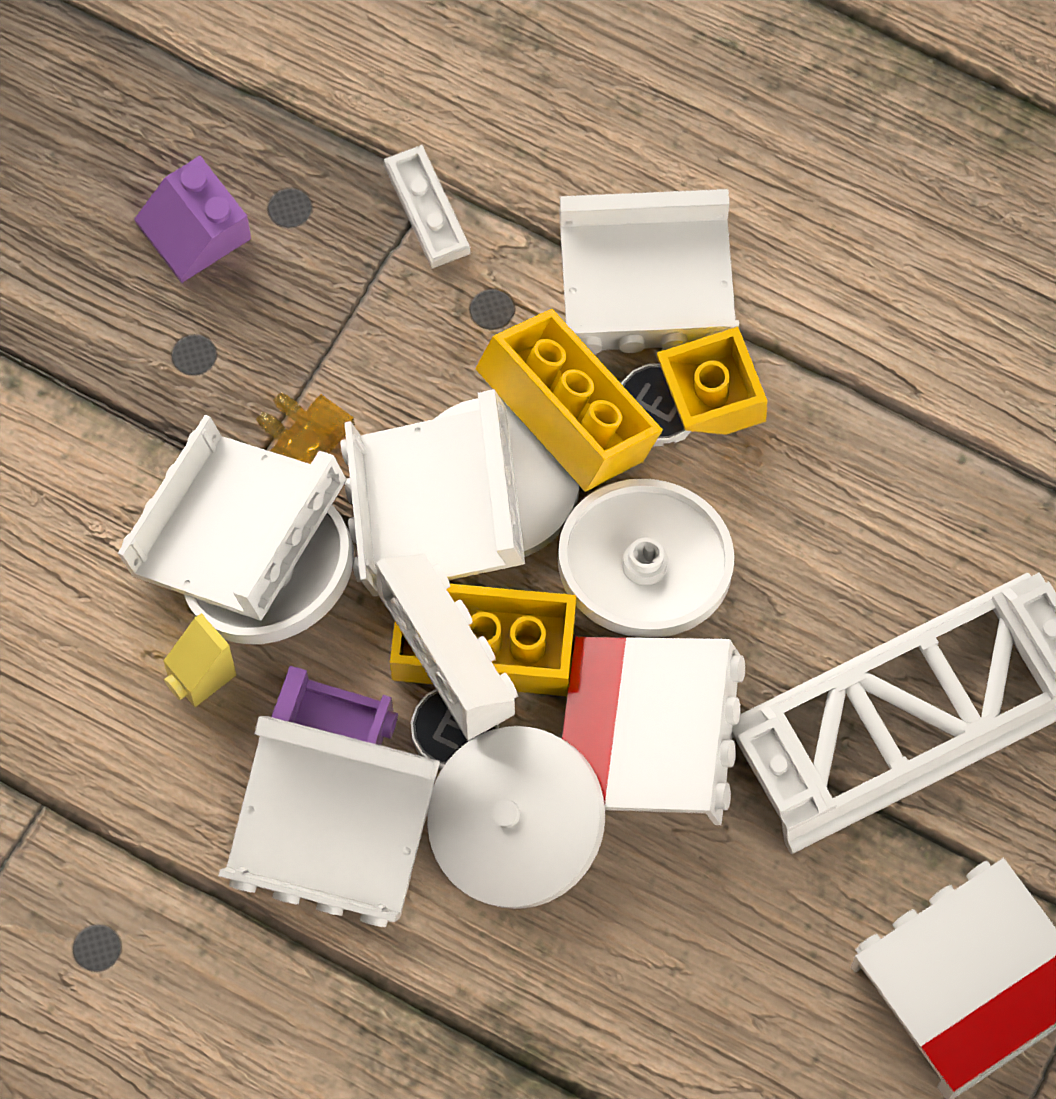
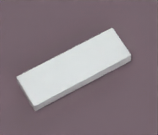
[384,145,470,268]

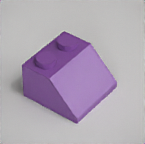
[134,156,251,283]

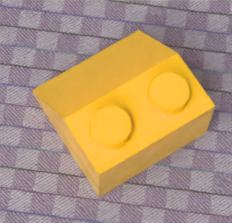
[657,327,768,435]

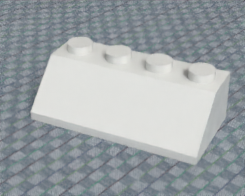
[375,553,518,741]

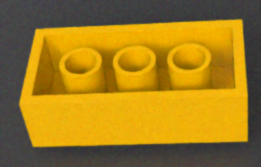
[475,309,663,492]
[390,584,576,696]

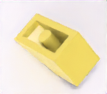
[163,613,236,707]

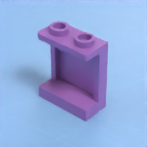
[271,666,398,745]

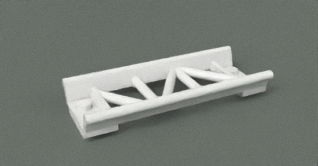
[731,572,1056,854]

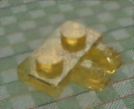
[256,392,355,464]

